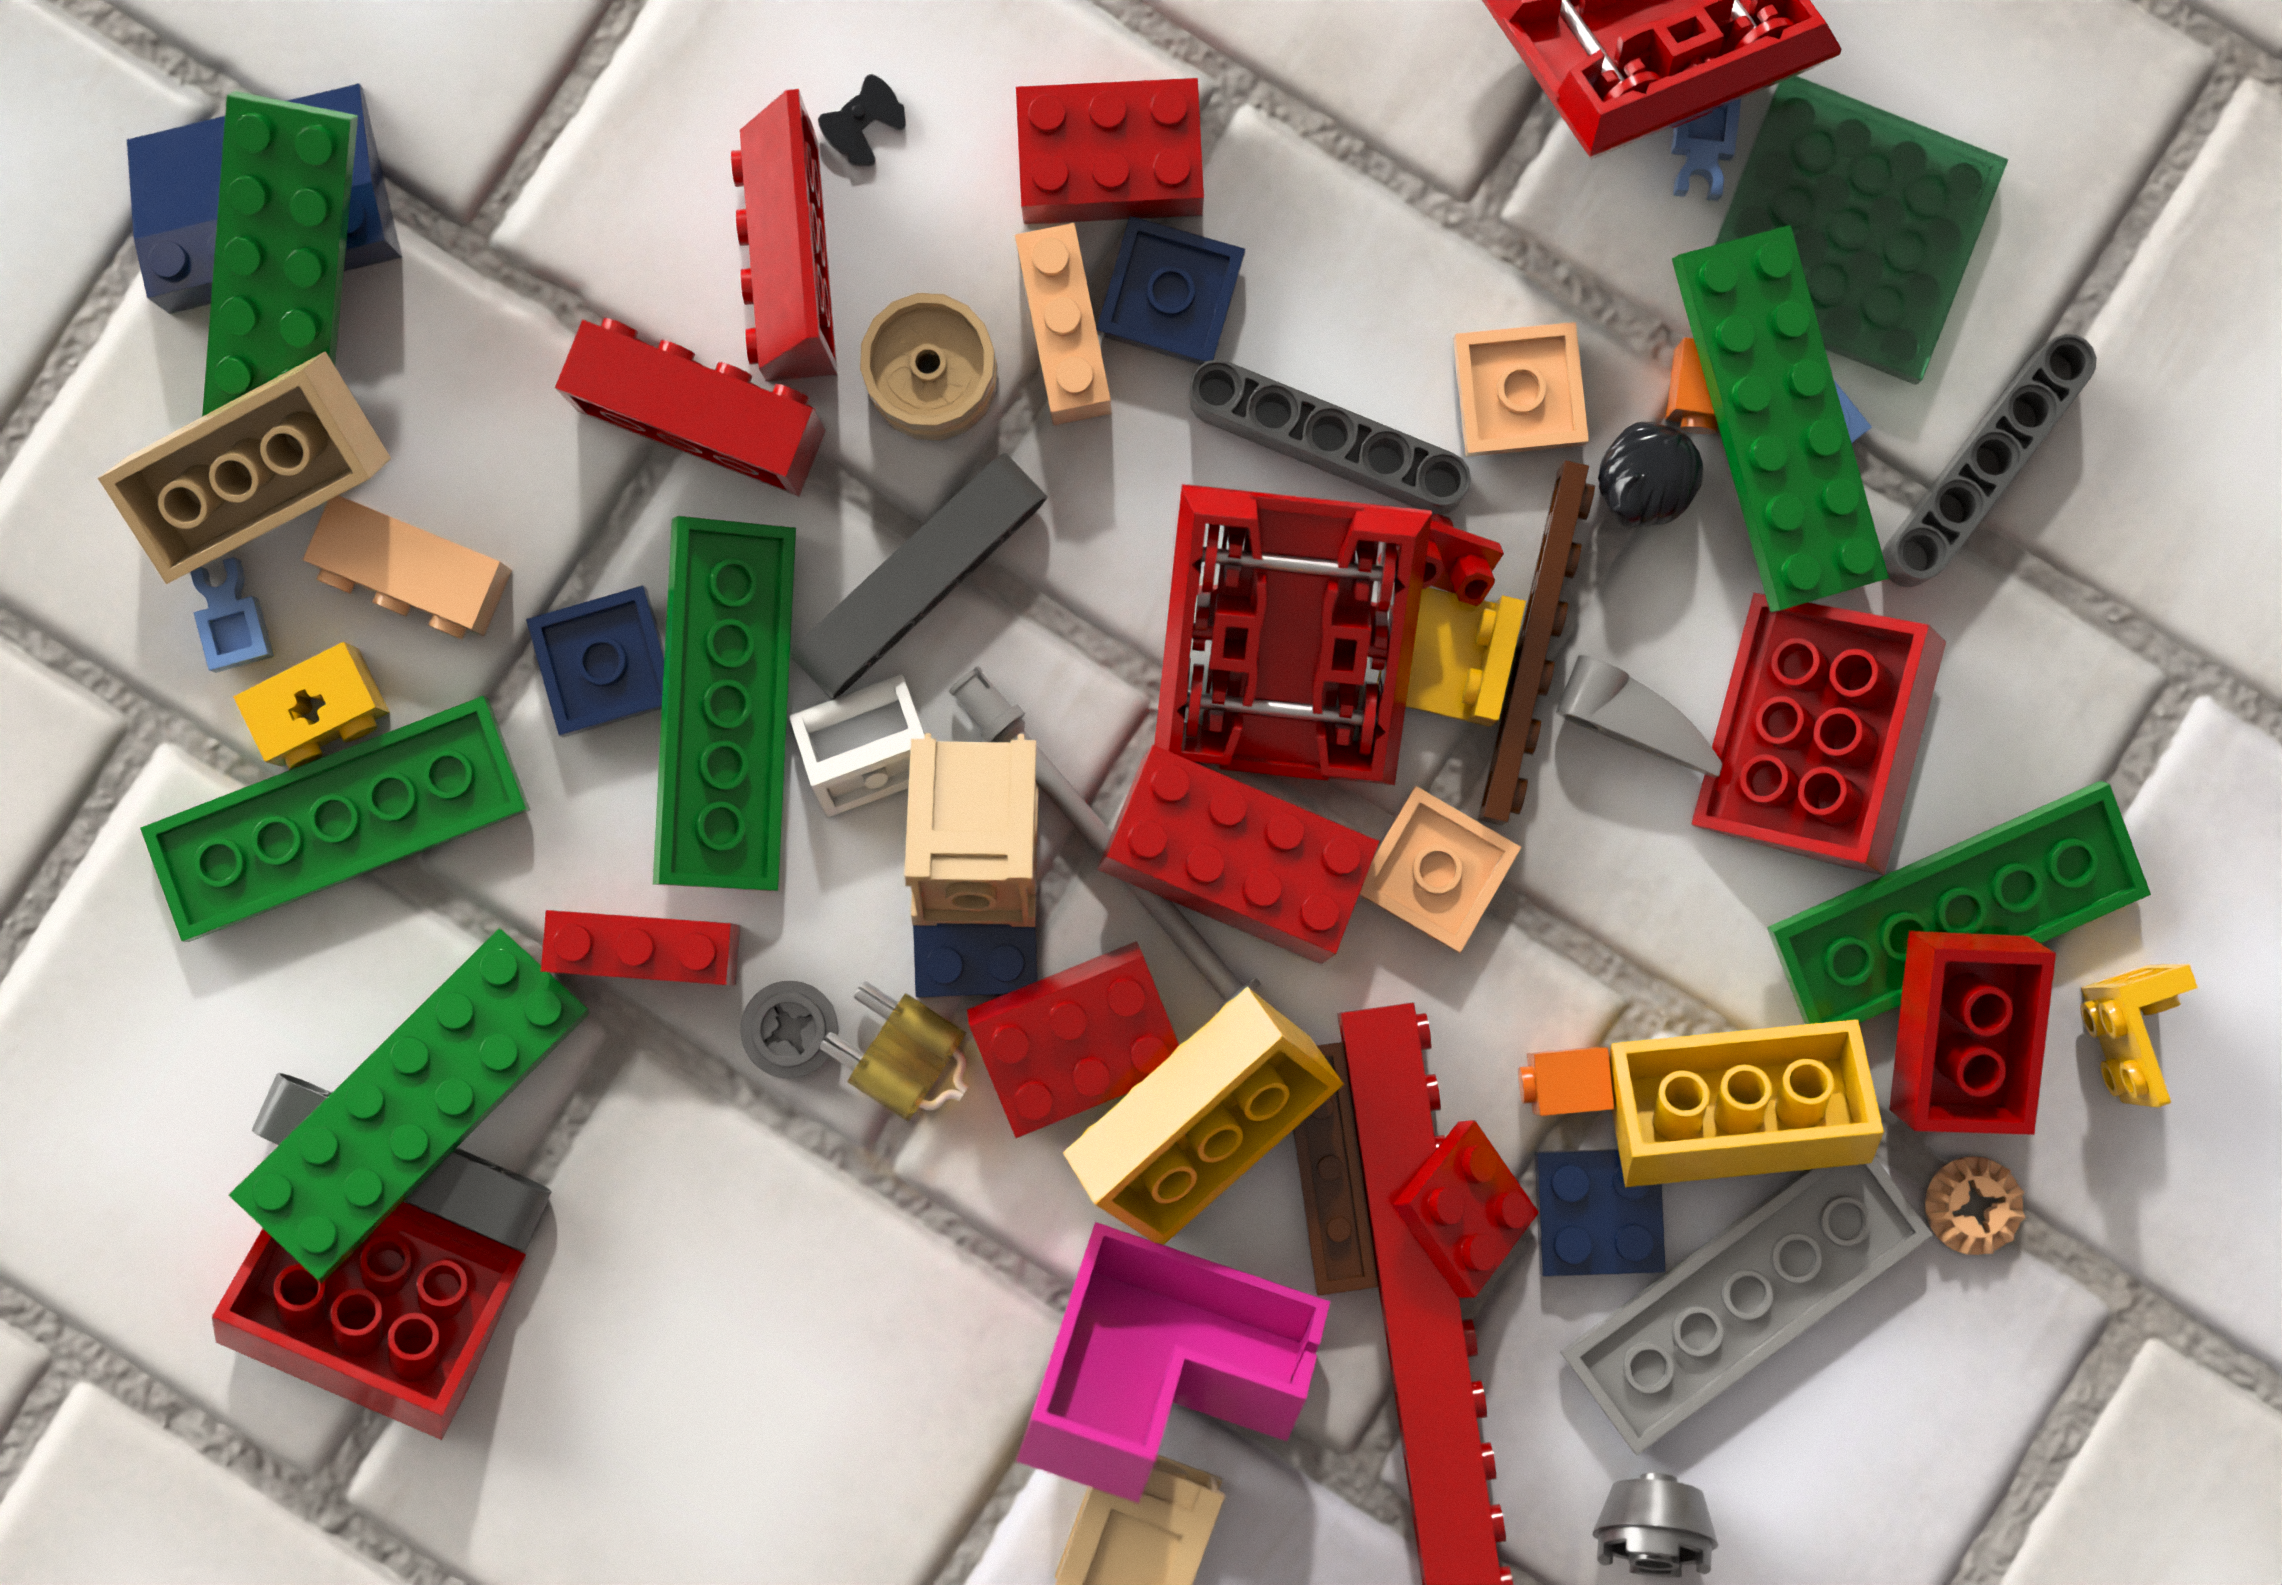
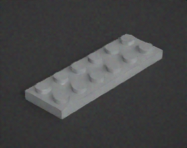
[1560,1156,1933,1455]

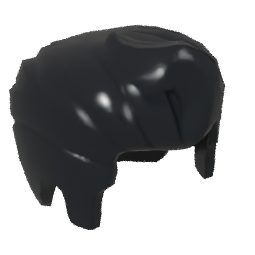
[1598,422,1704,528]

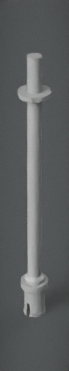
[949,666,1261,1014]

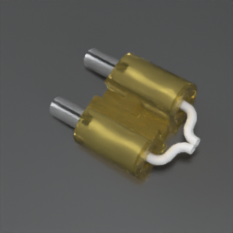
[820,981,968,1122]

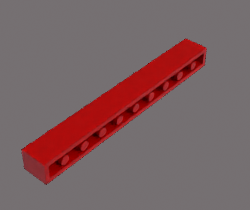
[1337,1003,1513,1585]

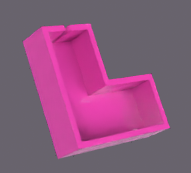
[1016,1222,1330,1503]

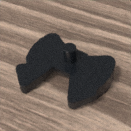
[818,74,906,166]

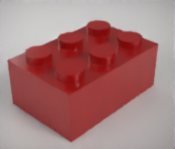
[1016,78,1204,224]
[1889,931,2056,1135]
[967,941,1179,1138]

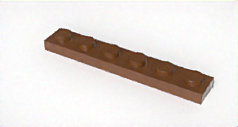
[1478,460,1595,825]

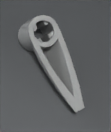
[1556,655,1722,778]

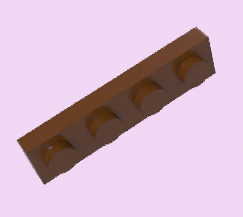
[1293,1042,1379,1296]

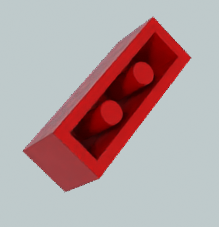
[541,910,740,986]

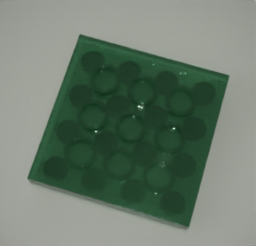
[1713,76,2009,385]

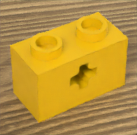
[233,642,390,770]

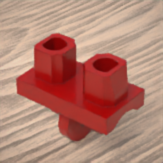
[1377,514,1504,606]

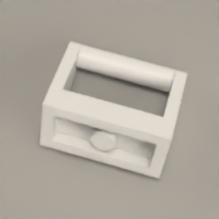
[789,673,925,818]

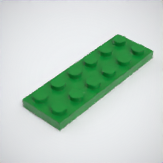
[202,91,358,417]
[1672,225,1889,612]
[653,516,796,891]
[140,696,530,942]
[1767,781,2151,1025]
[228,928,589,1284]

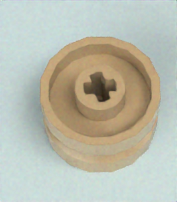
[860,293,998,441]

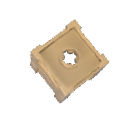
[904,733,1039,927]
[1055,1454,1225,1585]

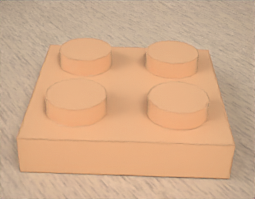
[1453,322,1589,457]
[1359,786,1521,953]

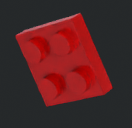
[1393,1120,1539,1298]

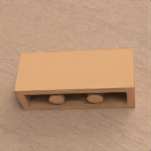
[1015,223,1112,426]
[303,495,512,639]

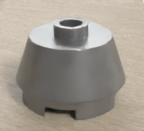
[1592,1473,1718,1578]

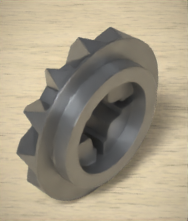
[740,981,839,1079]

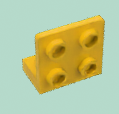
[1377,587,1526,727]
[2080,964,2198,1108]

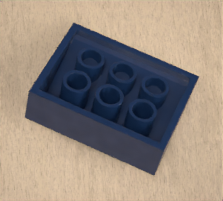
[127,83,402,314]

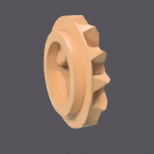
[1925,1156,2026,1255]

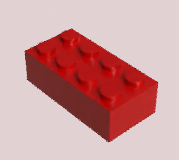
[555,318,826,497]
[1097,745,1380,964]

